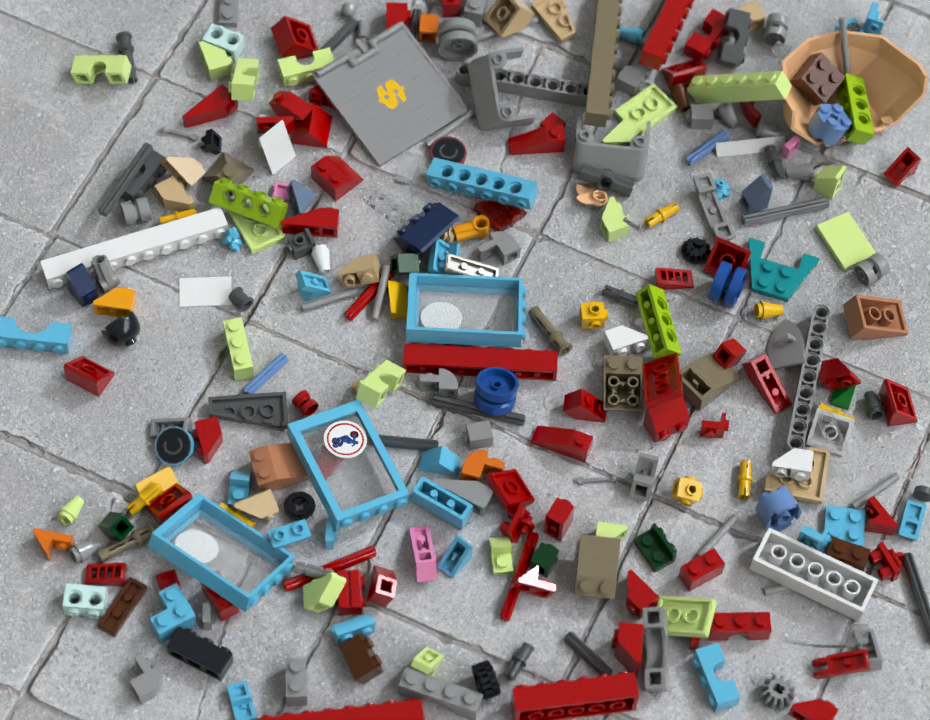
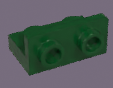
[633,523,677,573]

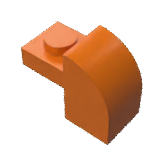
[461,450,505,482]

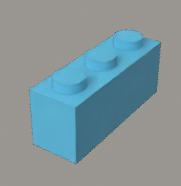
[411,476,473,530]

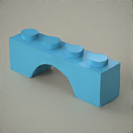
[0,316,73,354]

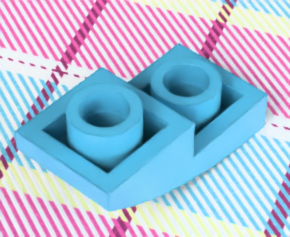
[325,504,340,550]

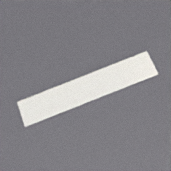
[716,136,785,157]

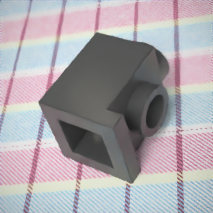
[286,228,316,260]

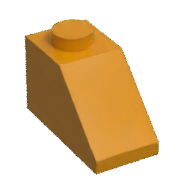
[93,287,137,318]

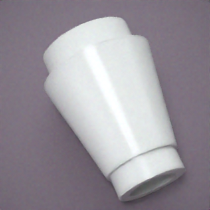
[311,245,330,274]

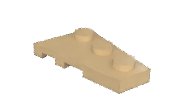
[531,0,576,44]

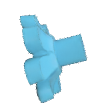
[713,178,730,201]
[221,226,243,251]

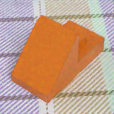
[33,528,75,561]

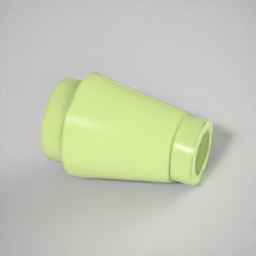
[57,496,84,525]

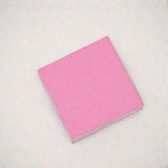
[781,135,801,159]
[272,182,290,203]

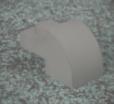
[419,368,458,398]

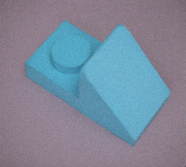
[295,270,331,301]
[228,470,252,507]

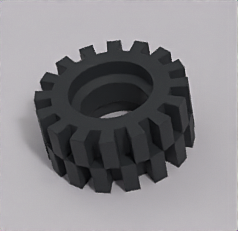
[471,660,501,700]

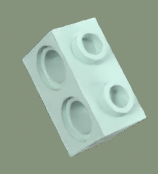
[202,23,245,62]
[62,583,108,619]

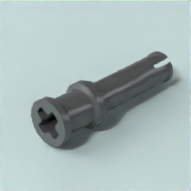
[116,31,138,84]

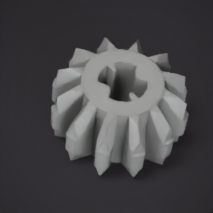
[760,674,795,711]

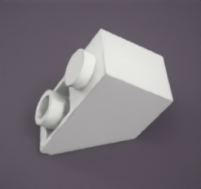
[603,325,648,356]
[770,448,814,481]

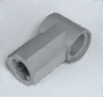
[90,254,120,293]

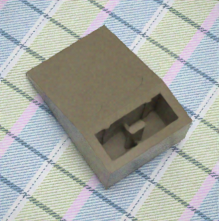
[681,352,741,411]
[602,355,642,412]

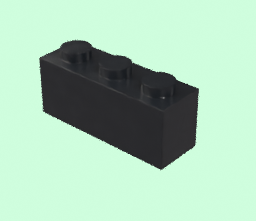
[167,627,234,681]

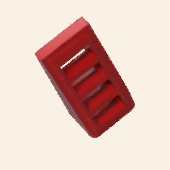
[654,268,694,290]
[85,563,127,587]

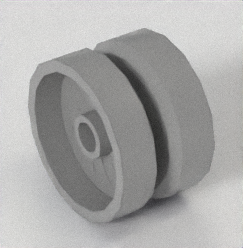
[437,17,478,61]

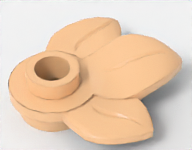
[576,184,608,207]

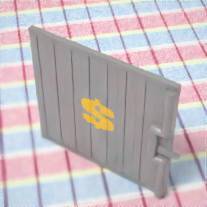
[311,21,469,167]

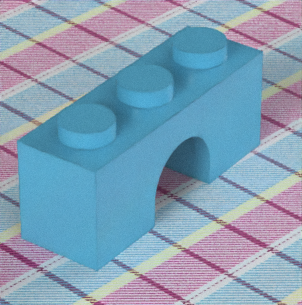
[692,643,741,712]

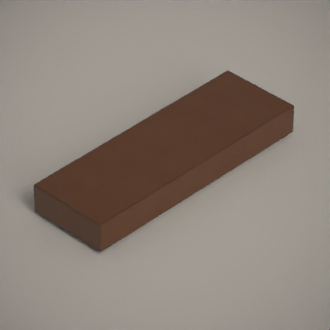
[97,577,148,637]

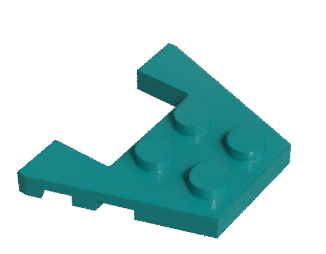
[748,238,819,302]

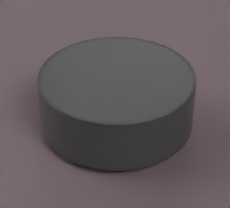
[913,485,930,502]

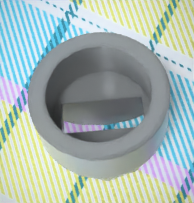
[341,3,356,18]

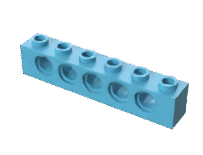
[426,157,539,210]

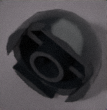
[101,311,140,347]

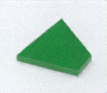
[830,376,858,410]

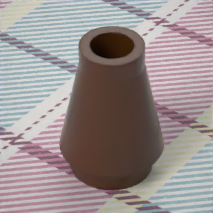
[670,84,691,112]

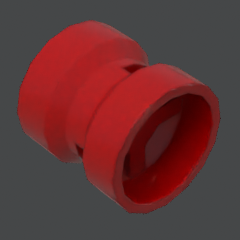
[292,390,319,417]

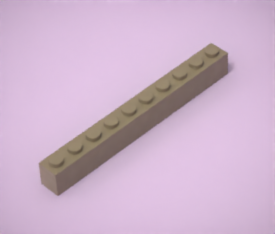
[584,0,623,128]

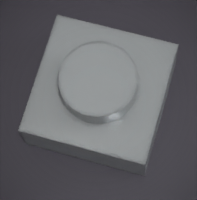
[199,603,212,630]

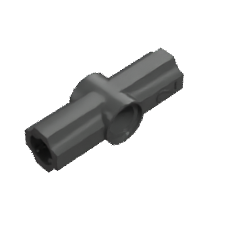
[577,163,635,197]

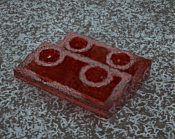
[473,200,527,232]

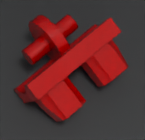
[499,503,535,544]
[868,542,904,582]

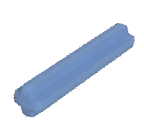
[685,130,730,166]
[243,353,288,394]

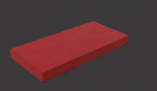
[642,353,684,408]

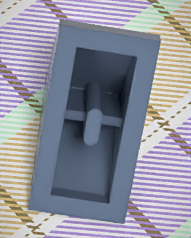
[287,180,316,216]

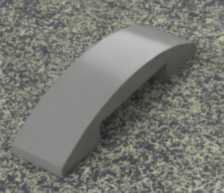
[693,172,736,241]

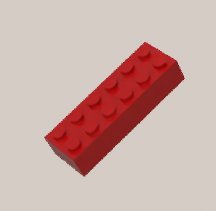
[510,671,639,720]

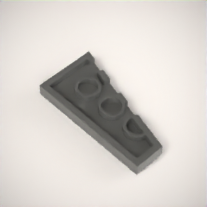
[208,392,288,429]

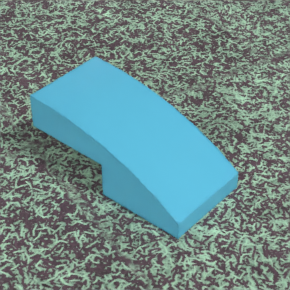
[898,499,927,541]
[227,680,257,720]

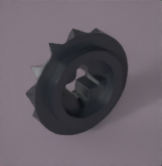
[681,236,711,264]
[284,492,315,521]

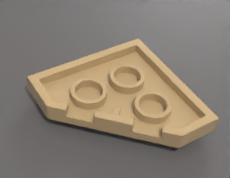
[763,446,830,505]

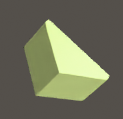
[595,521,628,540]

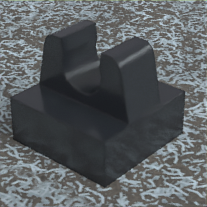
[200,129,222,155]

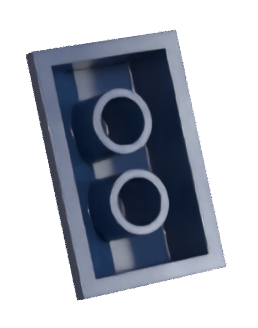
[393,202,461,254]

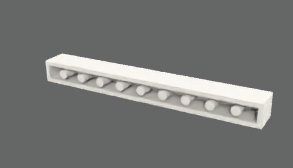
[40,207,228,289]

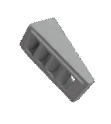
[149,418,193,439]
[853,628,883,672]

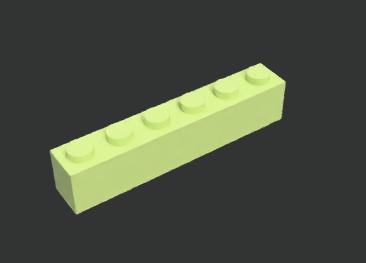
[687,71,792,104]

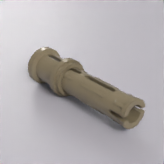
[528,306,573,357]
[97,522,155,563]

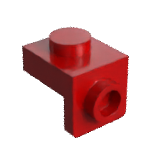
[700,413,729,439]

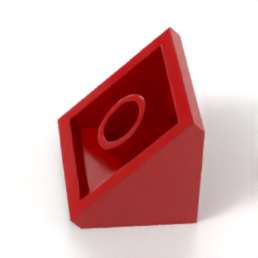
[661,60,707,91]
[291,104,332,148]
[703,236,752,276]
[64,356,115,397]
[879,379,918,427]
[145,483,193,526]

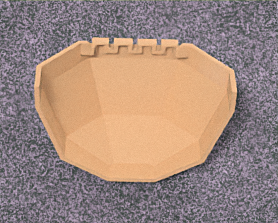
[781,30,929,147]

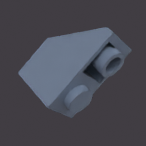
[740,174,773,214]

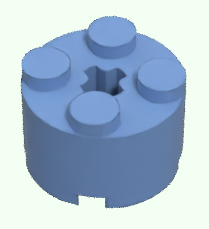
[807,104,852,145]
[755,486,802,531]

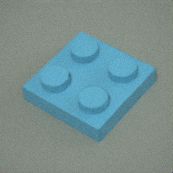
[823,505,865,547]

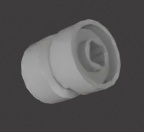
[763,13,789,47]
[120,196,152,226]
[853,253,890,286]

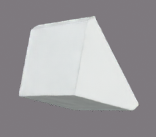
[806,408,855,456]

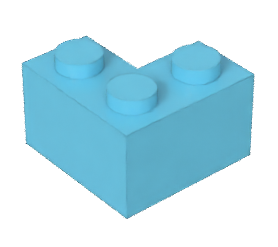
[150,583,197,644]

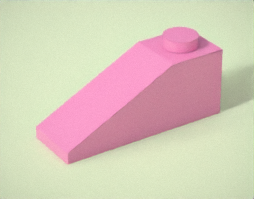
[409,525,437,582]

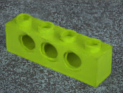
[837,73,874,145]
[208,178,288,228]
[635,284,682,359]

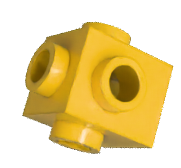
[579,301,608,330]
[670,476,703,506]

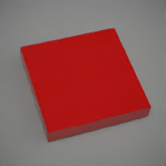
[485,469,535,509]

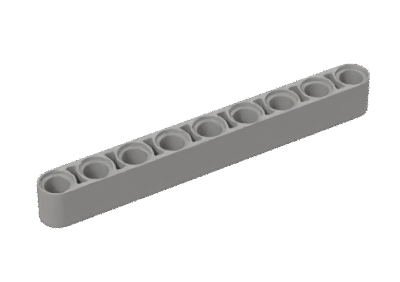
[456,62,614,109]
[784,304,830,454]

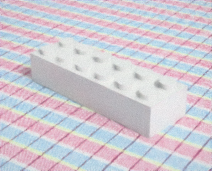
[750,528,879,622]

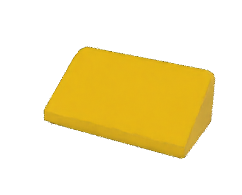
[387,280,408,319]
[135,466,179,495]

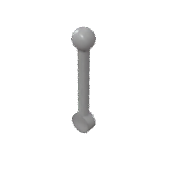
[161,127,198,142]
[577,475,618,485]

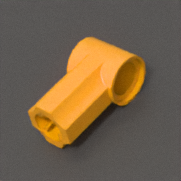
[452,215,489,242]

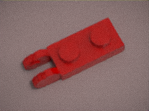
[812,649,870,679]

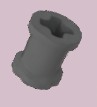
[229,287,254,312]

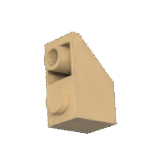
[154,176,194,212]
[338,253,381,288]

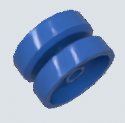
[708,261,748,309]
[473,367,519,416]

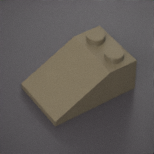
[574,534,621,599]

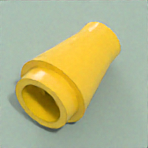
[754,301,783,320]

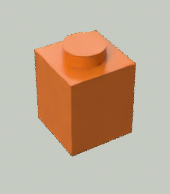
[419,14,439,43]

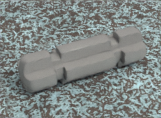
[295,561,334,579]

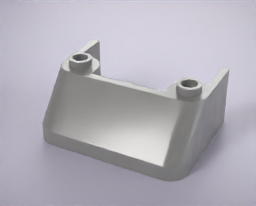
[468,47,536,131]
[572,113,651,182]

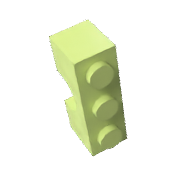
[278,48,334,87]
[71,55,132,84]
[228,58,259,101]
[223,317,254,381]
[356,360,406,409]

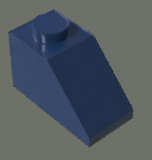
[66,263,98,307]

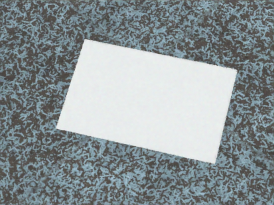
[259,119,296,175]
[179,276,232,307]

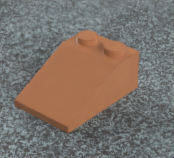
[843,295,909,340]
[248,441,312,492]

